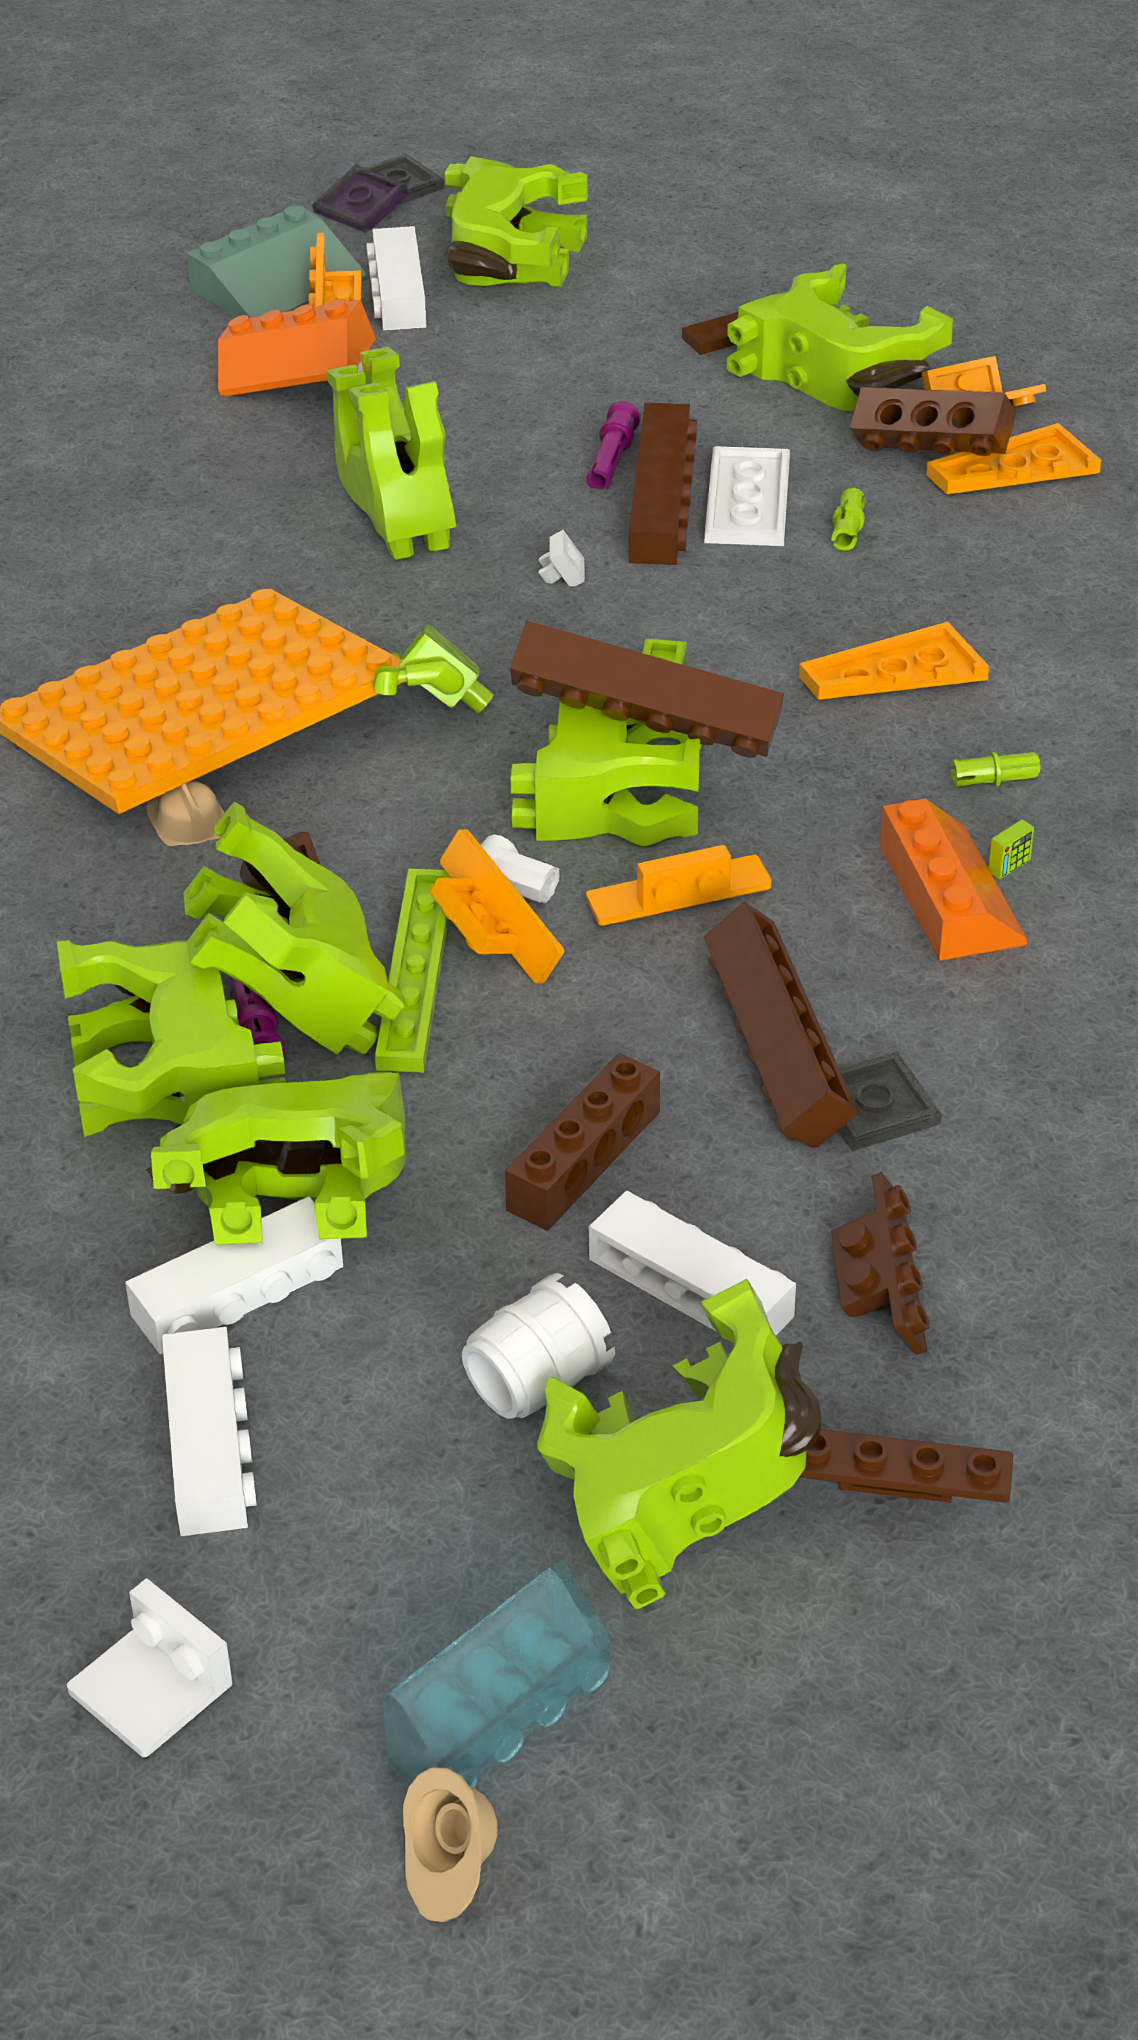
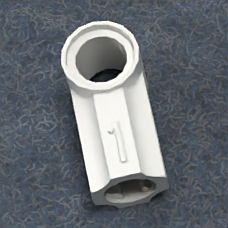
[481,835,559,903]

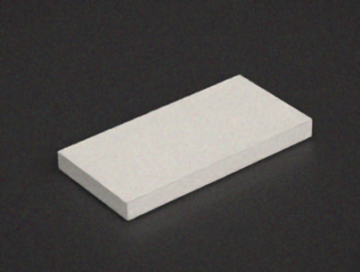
[704,446,790,546]

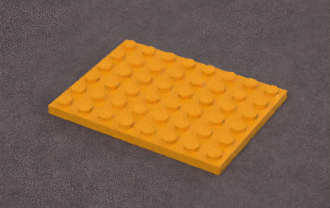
[0,589,403,814]

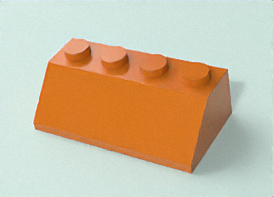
[218,299,376,396]
[880,798,1028,961]

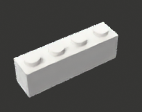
[367,226,426,330]
[589,1191,796,1335]
[125,1196,343,1354]
[162,1327,257,1536]

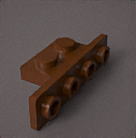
[831,1172,930,1355]
[799,1429,1014,1503]

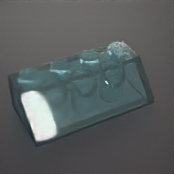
[382,1559,610,1787]

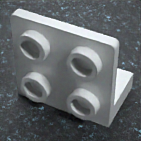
[67,1578,233,1757]

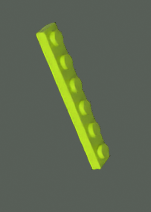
[375,868,451,1073]

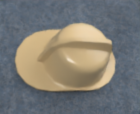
[146,781,224,846]
[403,1767,498,1922]

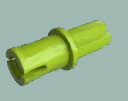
[951,752,1041,788]

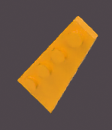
[926,423,1102,494]
[799,622,989,700]

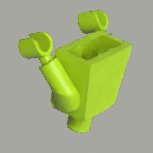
[373,624,494,714]

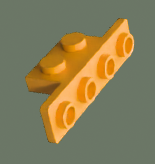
[309,233,362,307]
[921,356,1046,425]
[429,829,564,984]
[586,845,772,926]

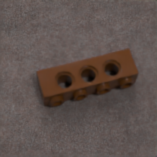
[850,387,1016,456]
[505,1053,660,1231]

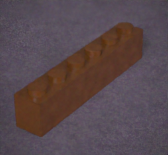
[629,403,697,565]
[510,620,784,758]
[704,901,858,1148]

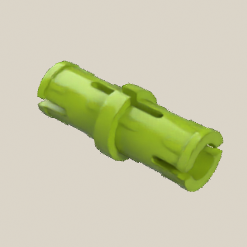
[831,488,866,551]

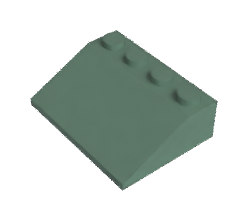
[187,205,367,318]

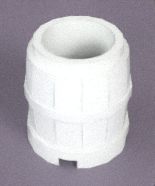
[462,1273,615,1419]

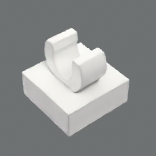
[539,530,585,586]

